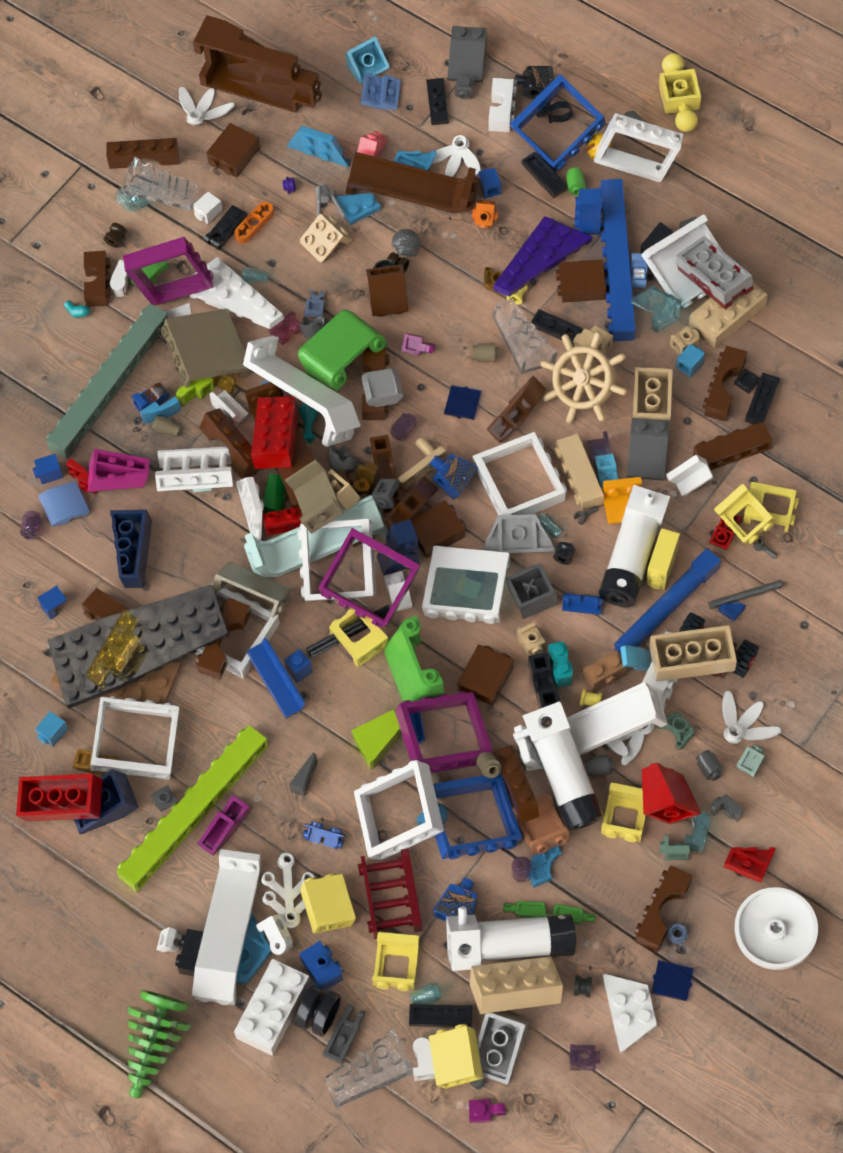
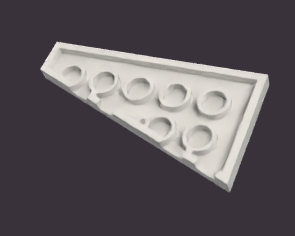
[189,257,284,329]

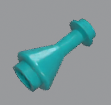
[298,403,320,443]

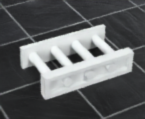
[155,446,233,491]

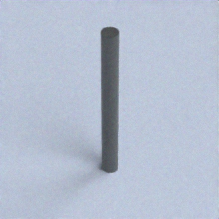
[708,580,783,609]

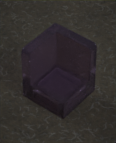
[588,431,610,460]

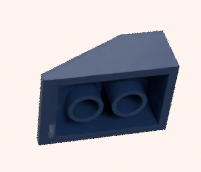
[74,769,139,834]

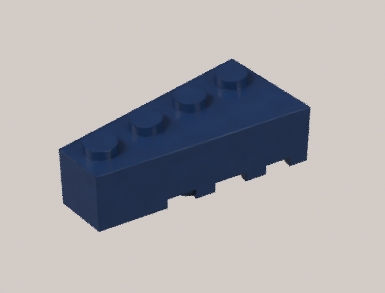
[110,510,152,588]

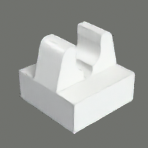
[157,927,182,952]

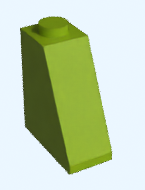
[351,709,402,770]

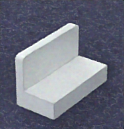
[209,390,249,427]
[666,455,713,497]

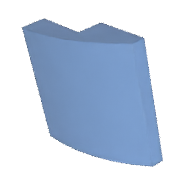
[360,73,401,110]
[38,481,90,527]

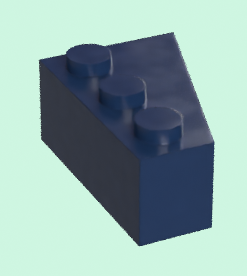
[377,519,420,576]

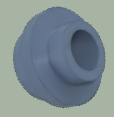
[667,923,688,944]

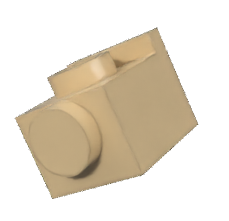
[670,326,700,356]
[517,622,545,656]

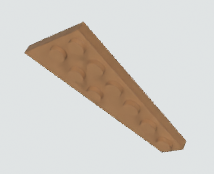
[51,661,181,705]

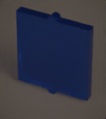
[444,385,481,420]
[651,960,694,1002]

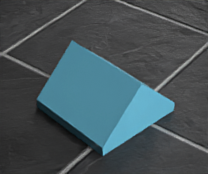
[346,36,390,83]

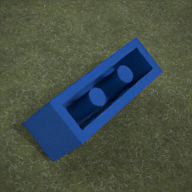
[574,188,602,235]

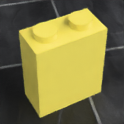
[646,528,680,590]
[300,873,356,934]
[429,1024,483,1089]

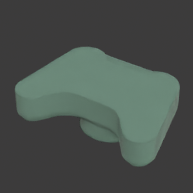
[657,712,695,750]

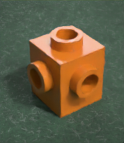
[472,200,498,228]

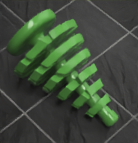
[128,990,192,1099]

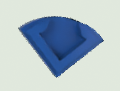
[718,602,746,622]

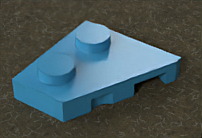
[394,151,437,171]
[334,193,381,226]

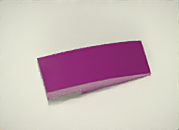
[197,795,253,856]

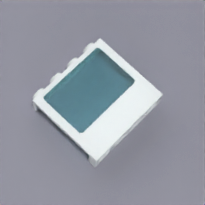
[422,546,511,624]

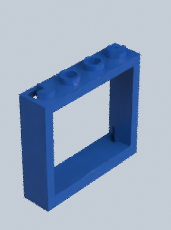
[510,74,606,171]
[433,773,522,860]

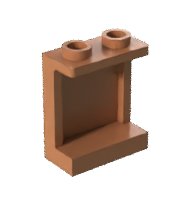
[512,793,570,856]

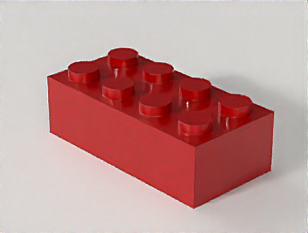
[251,396,298,469]
[16,774,102,821]

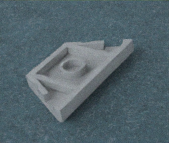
[482,514,555,553]

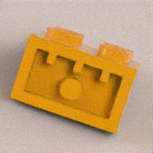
[602,477,642,525]

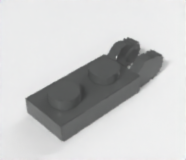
[323,1005,365,1065]

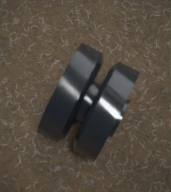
[295,983,341,1037]

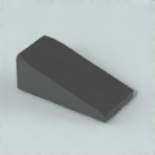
[289,753,318,796]

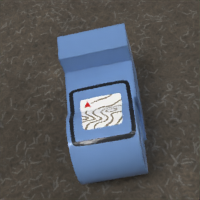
[631,253,647,289]

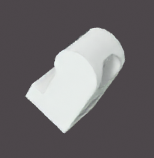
[110,260,131,297]
[256,914,293,955]
[413,1038,435,1081]

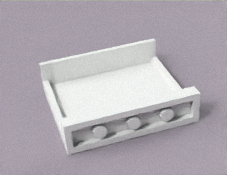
[642,214,723,309]

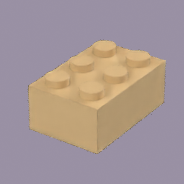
[633,367,672,428]

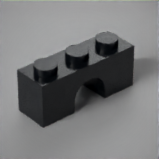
[528,652,561,709]

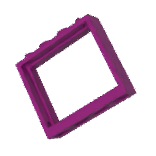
[123,237,214,306]
[318,528,421,628]
[395,692,494,773]

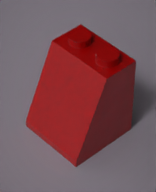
[642,763,701,824]

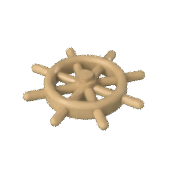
[540,331,627,424]

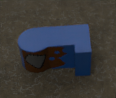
[132,383,170,414]

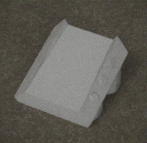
[361,368,404,407]

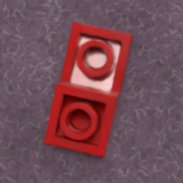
[66,458,97,494]
[709,515,742,550]

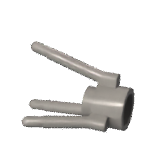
[315,184,345,217]

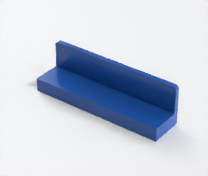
[246,638,305,719]

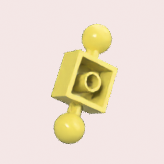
[659,53,701,132]

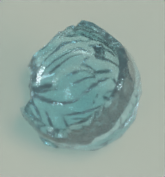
[115,183,148,212]

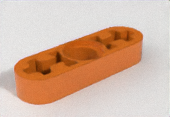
[234,202,274,244]

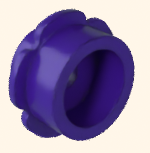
[283,176,296,194]

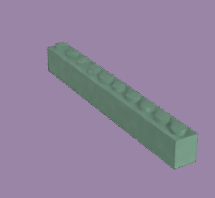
[46,303,169,459]

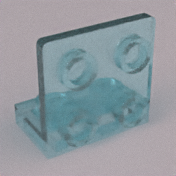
[631,286,682,333]

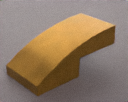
[72,749,119,776]

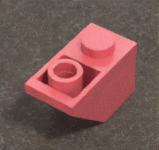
[357,131,388,158]

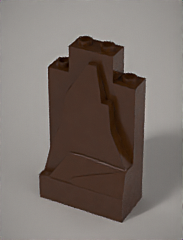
[193,15,322,113]

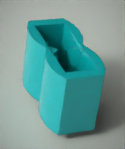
[548,641,573,688]

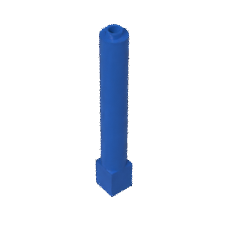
[614,548,721,657]

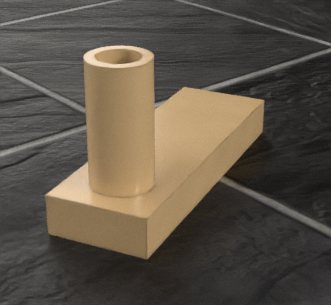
[398,437,446,492]

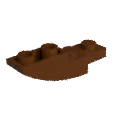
[486,376,546,442]
[382,477,439,528]

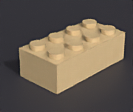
[688,282,768,349]
[649,625,737,682]
[470,956,563,1014]

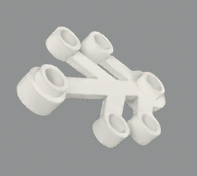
[261,852,314,929]

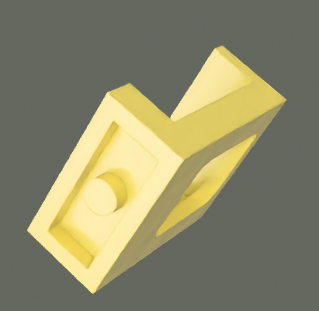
[743,481,799,532]
[714,484,775,546]
[329,605,388,667]
[601,782,646,842]
[372,932,420,991]

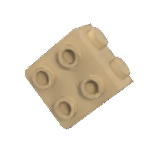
[300,214,353,263]

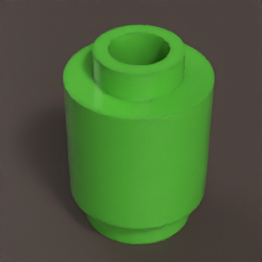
[566,168,586,195]

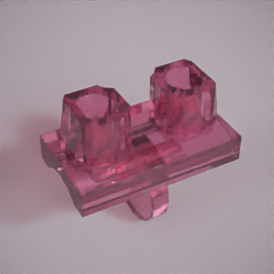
[268,311,301,345]

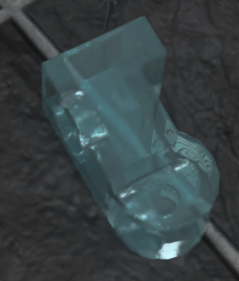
[683,811,711,853]

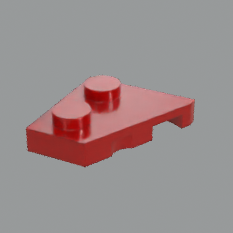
[723,847,776,883]

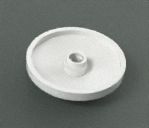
[734,887,818,970]

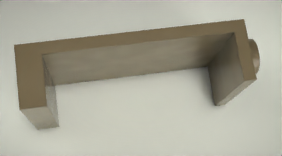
[285,459,343,534]
[212,562,291,618]

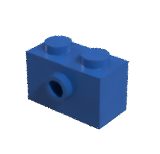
[299,941,344,991]

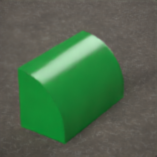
[262,473,288,514]

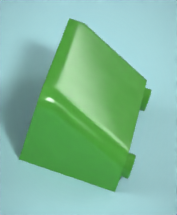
[298,309,388,391]
[384,616,444,702]

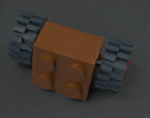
[679,612,759,679]

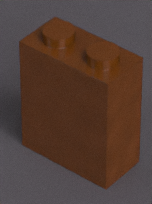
[206,123,260,177]
[556,259,606,303]
[366,264,408,317]
[411,500,467,558]
[457,644,513,706]

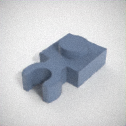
[304,290,325,318]

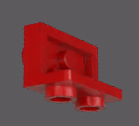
[262,507,302,536]

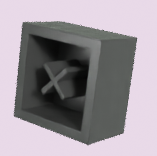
[505,563,558,619]

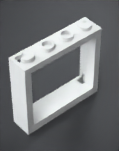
[594,113,683,183]
[473,432,567,515]
[298,519,376,602]
[195,582,280,679]
[91,696,179,780]
[354,760,444,861]

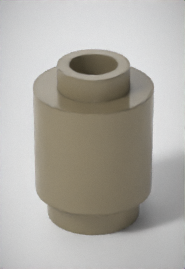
[473,343,499,362]
[476,752,501,778]

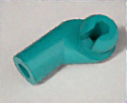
[64,300,90,318]

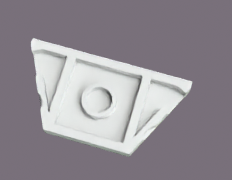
[236,477,264,541]
[603,974,657,1053]

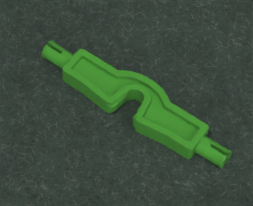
[503,901,595,925]

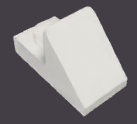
[384,571,413,612]

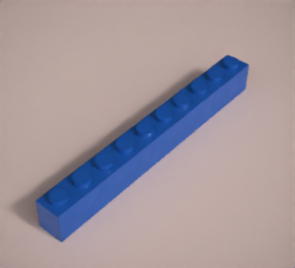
[597,179,635,341]

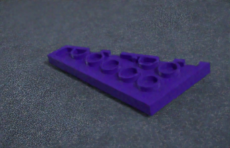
[493,216,592,297]

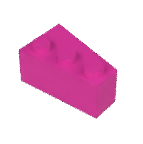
[88,449,150,492]

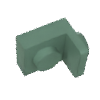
[736,744,767,777]
[660,835,690,861]

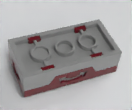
[676,236,753,310]

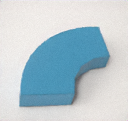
[530,846,562,888]

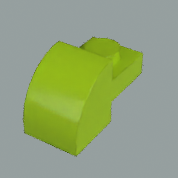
[176,377,215,407]

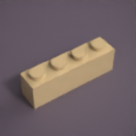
[554,434,604,511]

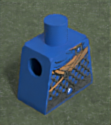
[429,454,478,500]
[433,878,477,921]

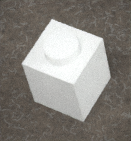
[193,192,223,224]

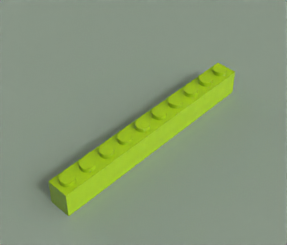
[116,725,268,892]

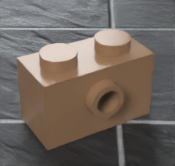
[583,650,627,693]

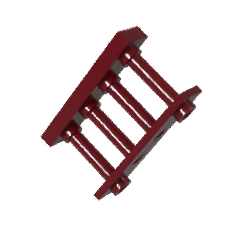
[358,848,422,939]

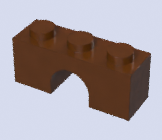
[84,250,111,307]

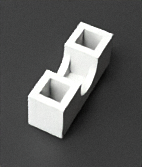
[489,78,517,132]

